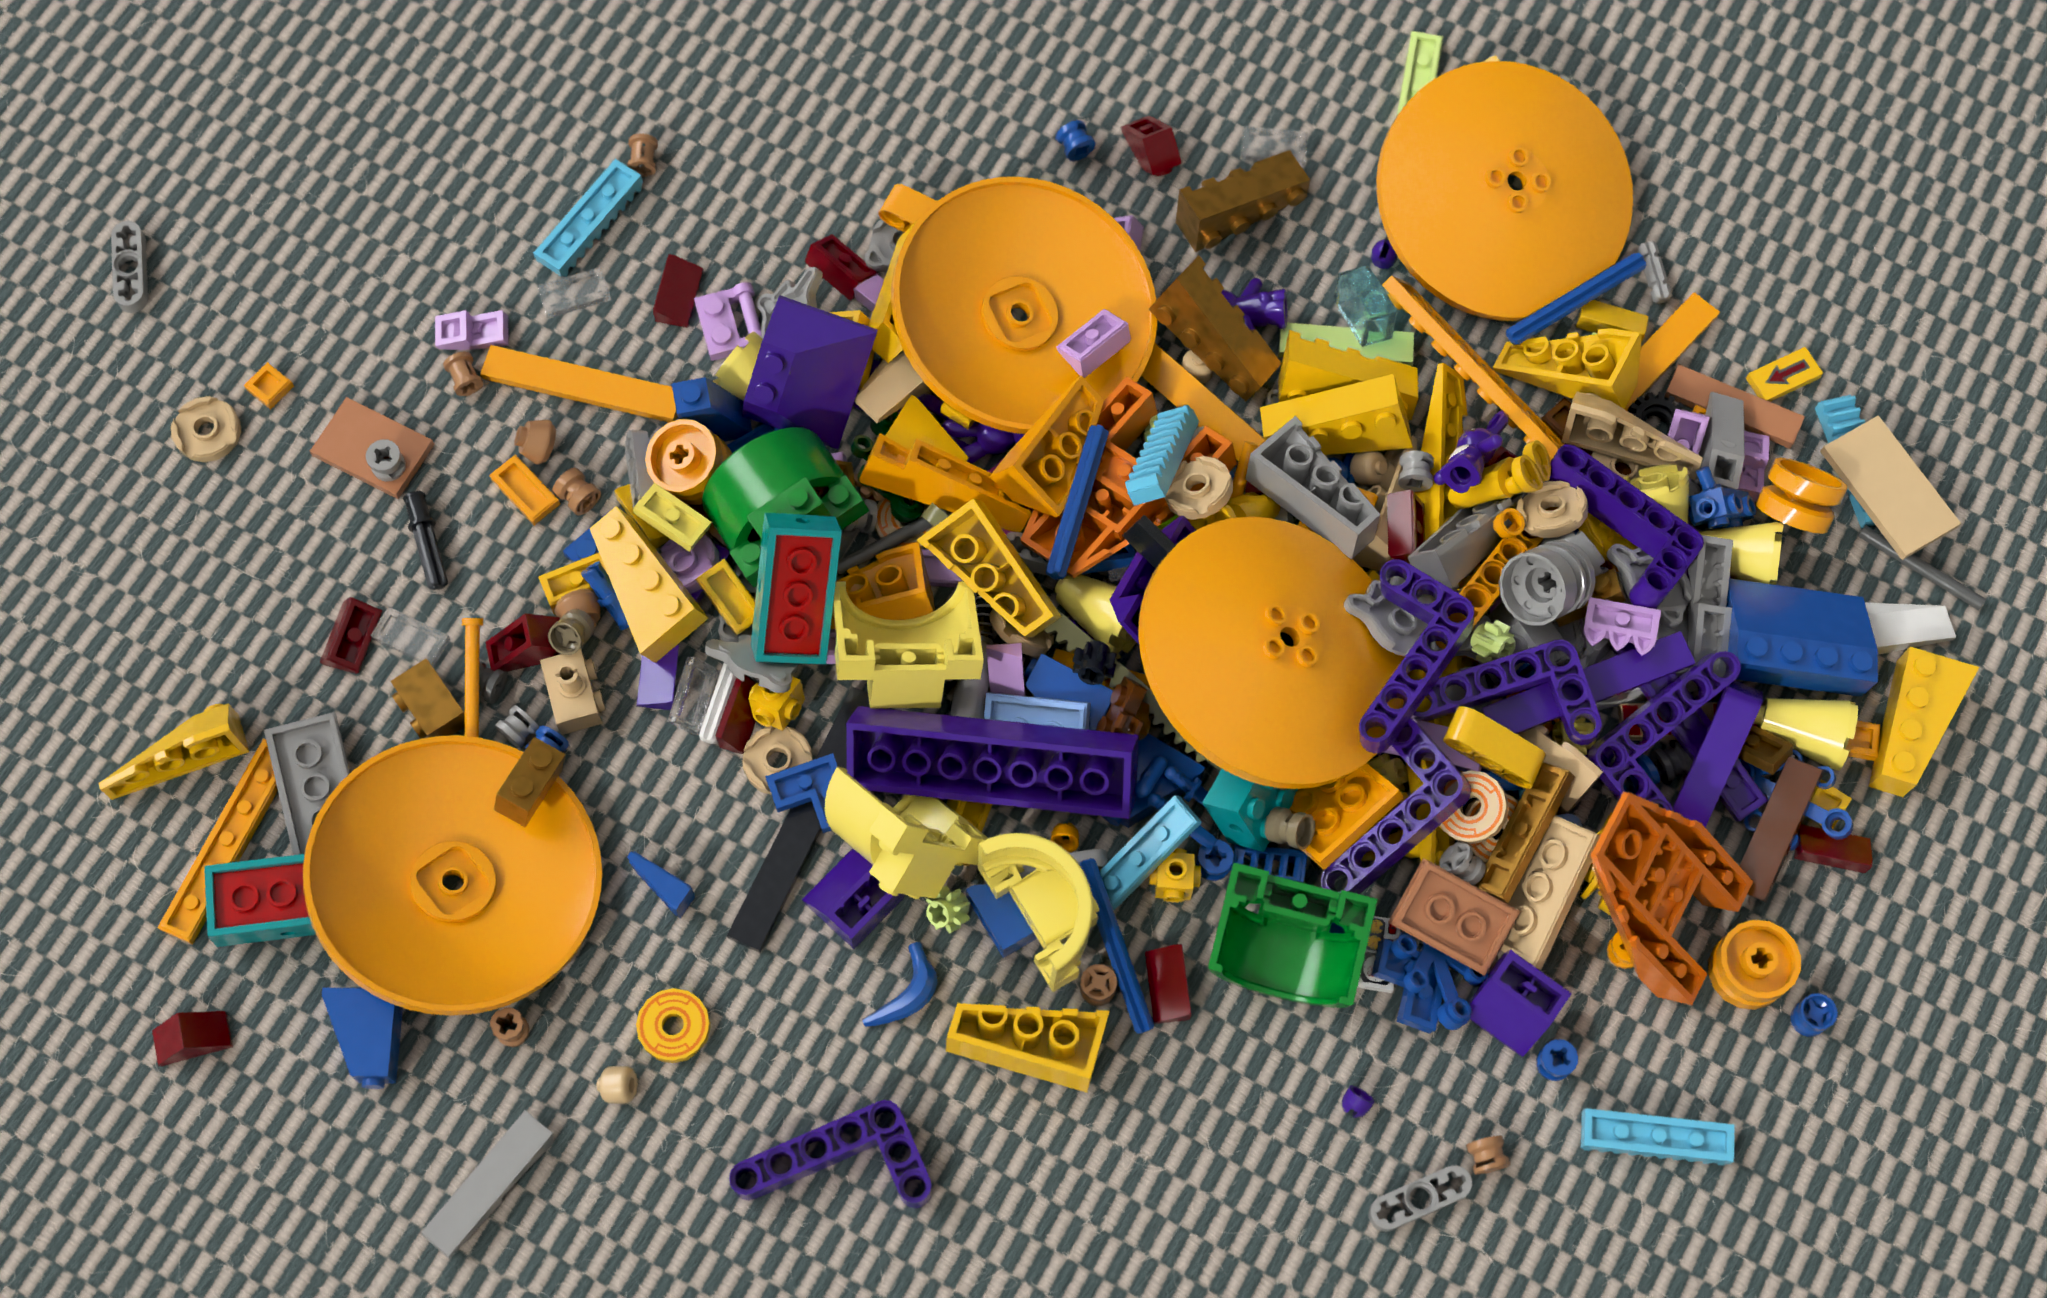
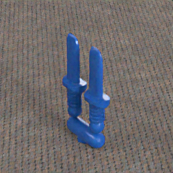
[1135,756,1217,848]

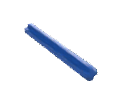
[1506,253,1647,345]
[1046,425,1109,580]
[1078,858,1154,1034]

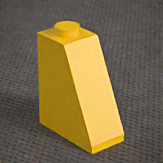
[885,394,969,462]

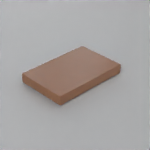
[310,397,435,499]
[1388,858,1520,976]

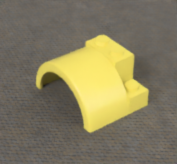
[833,581,984,708]
[825,767,988,899]
[978,833,1100,992]

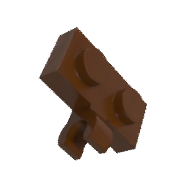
[1096,676,1147,735]

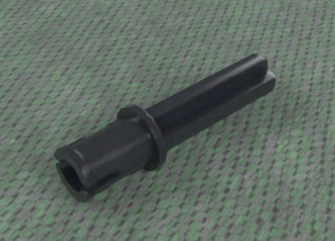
[403,491,448,590]

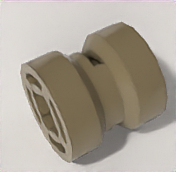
[548,609,595,655]
[1265,806,1315,850]

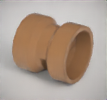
[552,468,601,516]

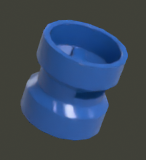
[1790,993,1837,1037]

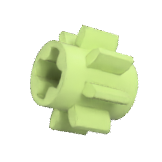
[1470,620,1516,663]
[926,885,970,933]

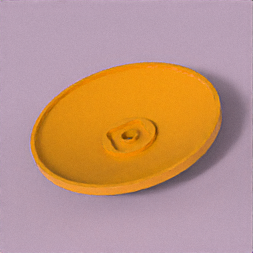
[1376,61,1633,321]
[891,177,1158,434]
[1138,517,1405,789]
[303,735,602,1016]

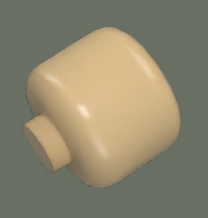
[1182,350,1214,384]
[1350,451,1388,485]
[597,1066,638,1104]

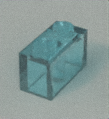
[1334,265,1398,347]

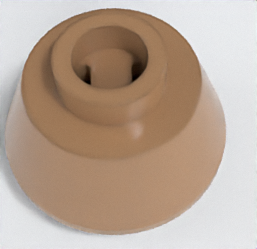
[514,420,556,465]
[554,589,600,627]

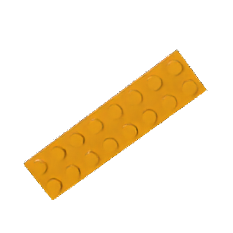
[1382,275,1566,461]

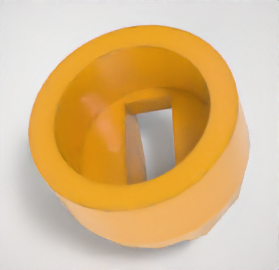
[1493,508,1525,539]
[1050,822,1079,853]

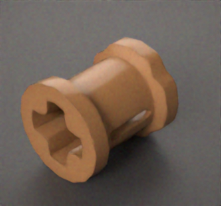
[627,133,658,177]
[443,351,484,396]
[490,1007,530,1047]

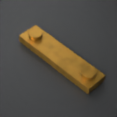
[1475,762,1575,903]

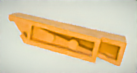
[859,434,1032,532]

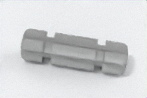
[1638,241,1672,304]

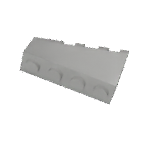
[1246,416,1380,560]
[1407,492,1528,591]

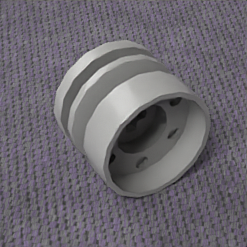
[1499,540,1596,625]

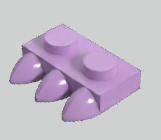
[1582,597,1661,656]

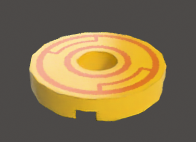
[636,988,711,1063]

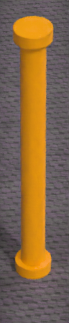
[462,618,483,737]

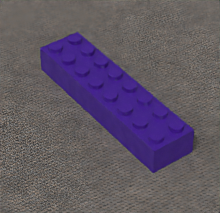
[846,706,1139,819]

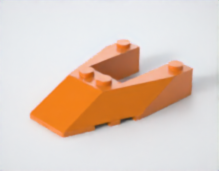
[1020,376,1237,578]
[1591,792,1753,1005]

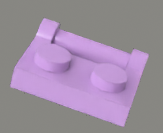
[694,282,761,361]

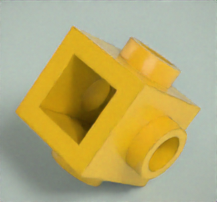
[748,677,805,731]
[1149,848,1201,903]

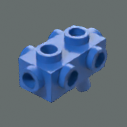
[1688,466,1756,529]

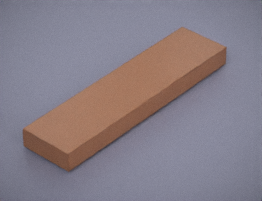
[1664,364,1805,449]

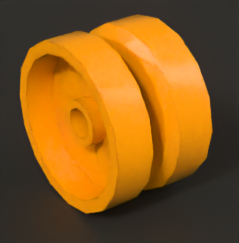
[645,419,732,505]
[1756,458,1847,534]
[1708,920,1801,1010]

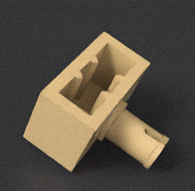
[540,649,606,735]

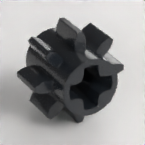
[1072,641,1117,685]

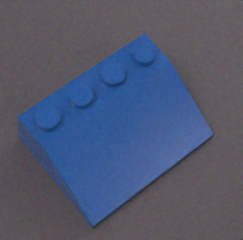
[1726,578,1878,697]

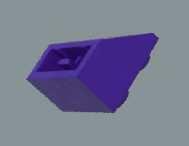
[802,849,904,949]
[1469,950,1572,1057]

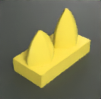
[633,482,711,552]

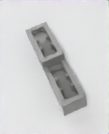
[1688,535,1733,677]
[421,1110,554,1259]

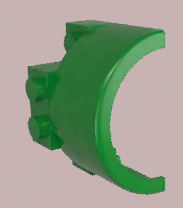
[702,427,870,588]
[1208,862,1378,1008]

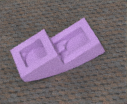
[435,310,509,350]
[1738,431,1770,502]

